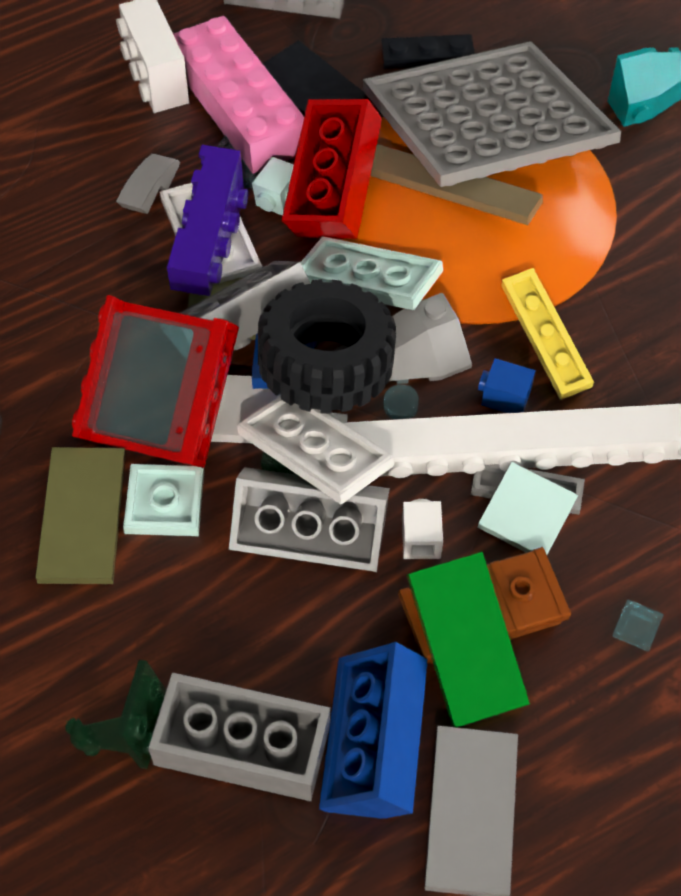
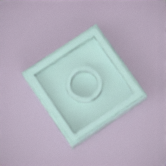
[477,462,578,555]
[123,464,204,536]

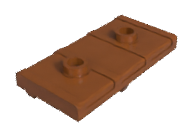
[398,547,571,664]

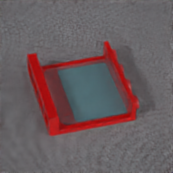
[72,295,239,468]

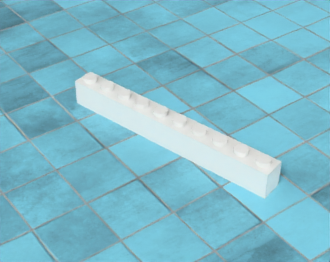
[343,404,681,478]

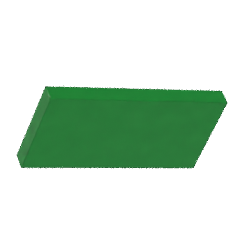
[406,552,530,728]

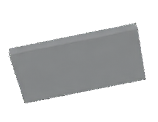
[424,726,518,896]

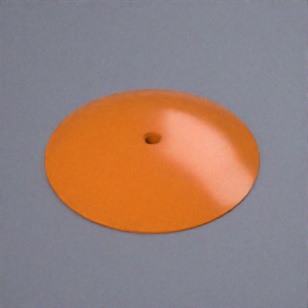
[333,117,617,324]

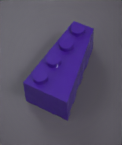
[167,144,248,296]

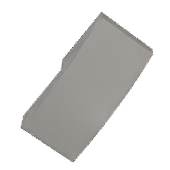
[116,153,180,214]

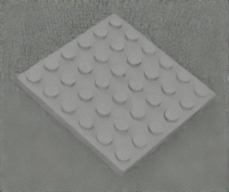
[363,41,621,187]

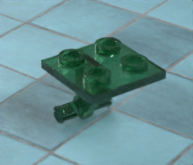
[65,660,167,769]

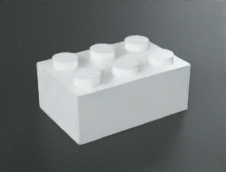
[116,0,189,113]

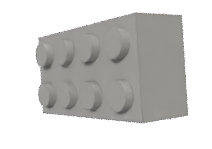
[149,673,330,801]

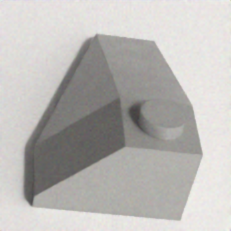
[334,293,472,384]

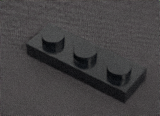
[381,34,475,69]

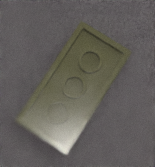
[36,447,126,584]

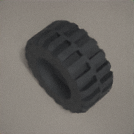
[258,279,396,414]

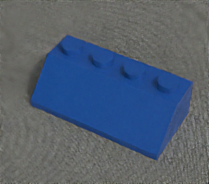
[319,642,428,819]

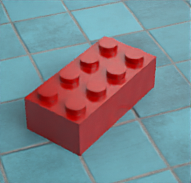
[282,99,382,239]

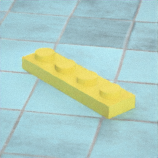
[501,268,594,400]

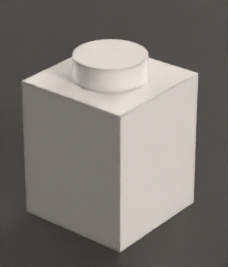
[402,499,443,559]

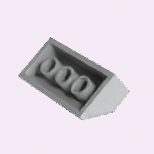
[160,261,310,361]
[229,467,390,572]

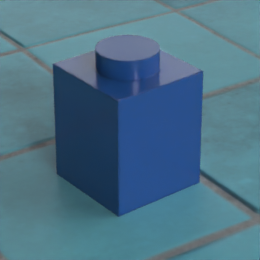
[478,358,536,413]

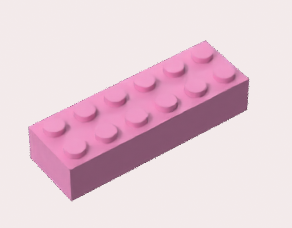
[173,15,304,174]

